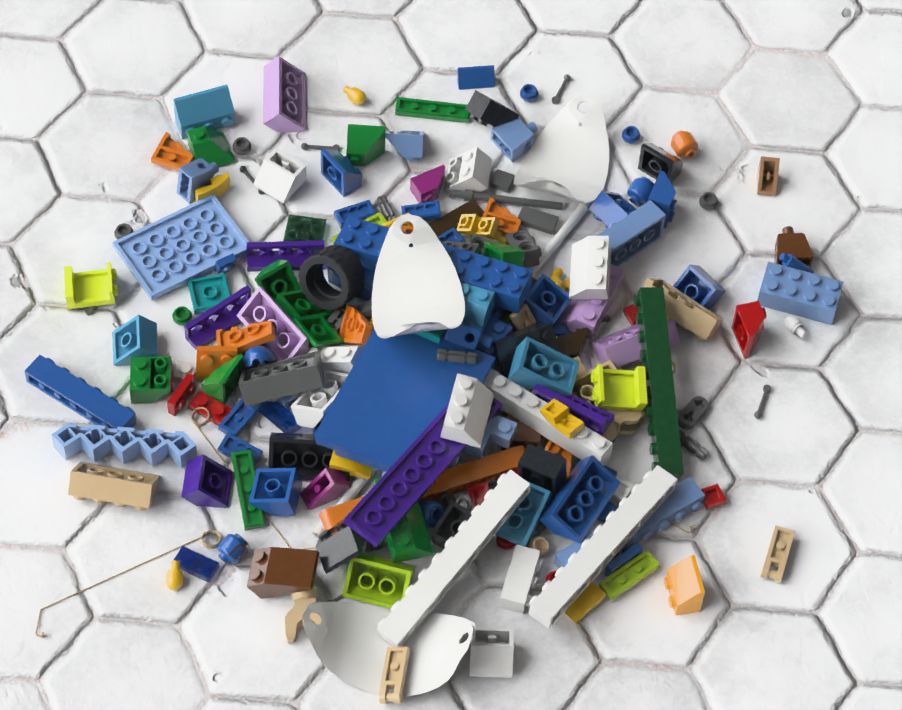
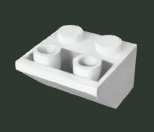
[444,147,492,193]
[253,148,307,203]
[469,626,514,678]

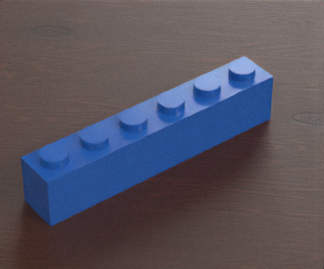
[25,355,137,429]

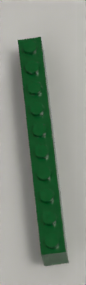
[634,287,684,481]

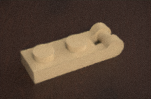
[761,525,795,583]
[379,647,410,704]

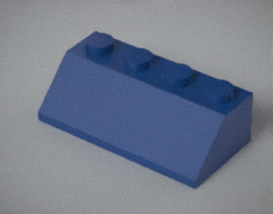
[539,455,621,543]

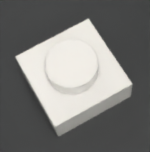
[173,360,196,382]
[611,476,634,502]

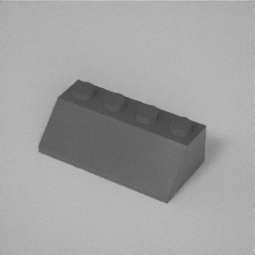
[238,351,325,406]

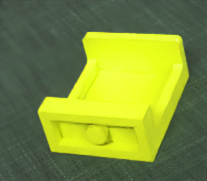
[64,262,118,309]
[591,364,648,411]

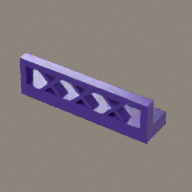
[246,240,325,272]
[184,285,251,350]
[532,384,615,435]

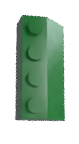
[373,478,434,563]

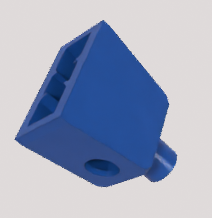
[444,319,493,350]

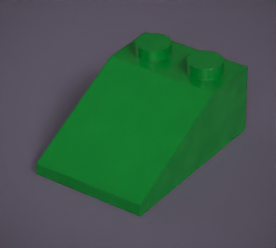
[274,289,335,320]

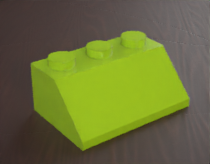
[342,552,416,609]

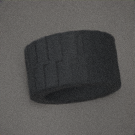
[299,245,365,311]

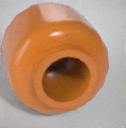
[670,131,698,159]

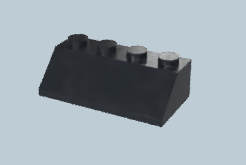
[268,432,350,481]

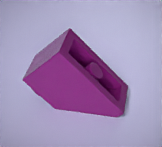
[410,165,446,203]
[300,468,350,510]

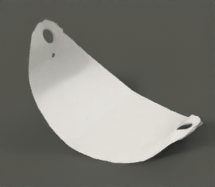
[514,95,609,203]
[372,214,465,338]
[303,602,477,697]

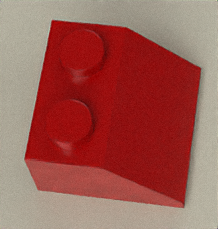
[731,301,767,359]

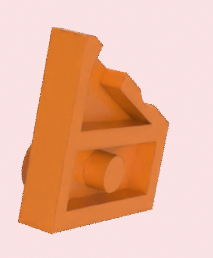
[151,132,194,172]
[482,197,521,237]
[195,346,237,381]

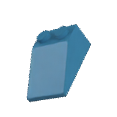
[508,337,579,396]
[495,480,554,547]

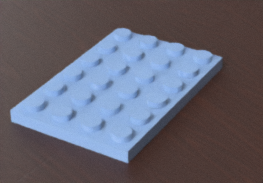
[112,194,253,301]

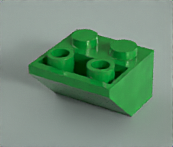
[130,356,171,404]

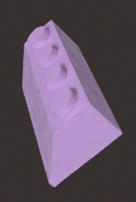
[263,56,306,132]
[557,264,625,340]
[237,286,309,361]
[589,319,680,370]

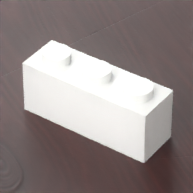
[499,544,543,614]

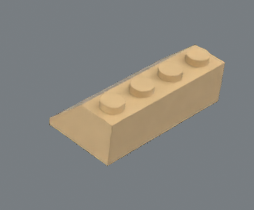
[68,462,160,510]

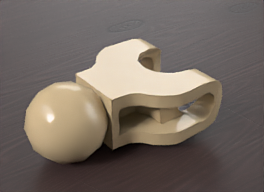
[597,409,645,442]
[285,584,328,643]

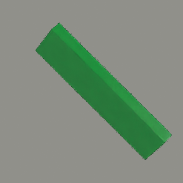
[395,97,470,123]
[231,449,265,531]

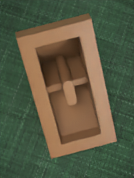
[757,156,780,196]

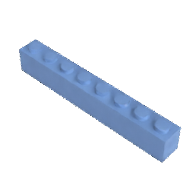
[554,477,705,569]

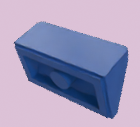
[457,65,495,90]

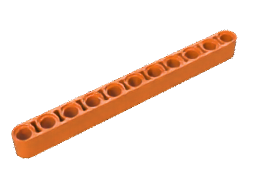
[319,445,525,531]

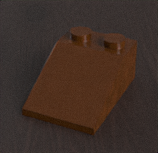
[247,547,320,599]

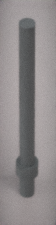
[449,189,563,210]

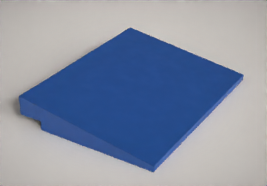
[314,330,496,472]

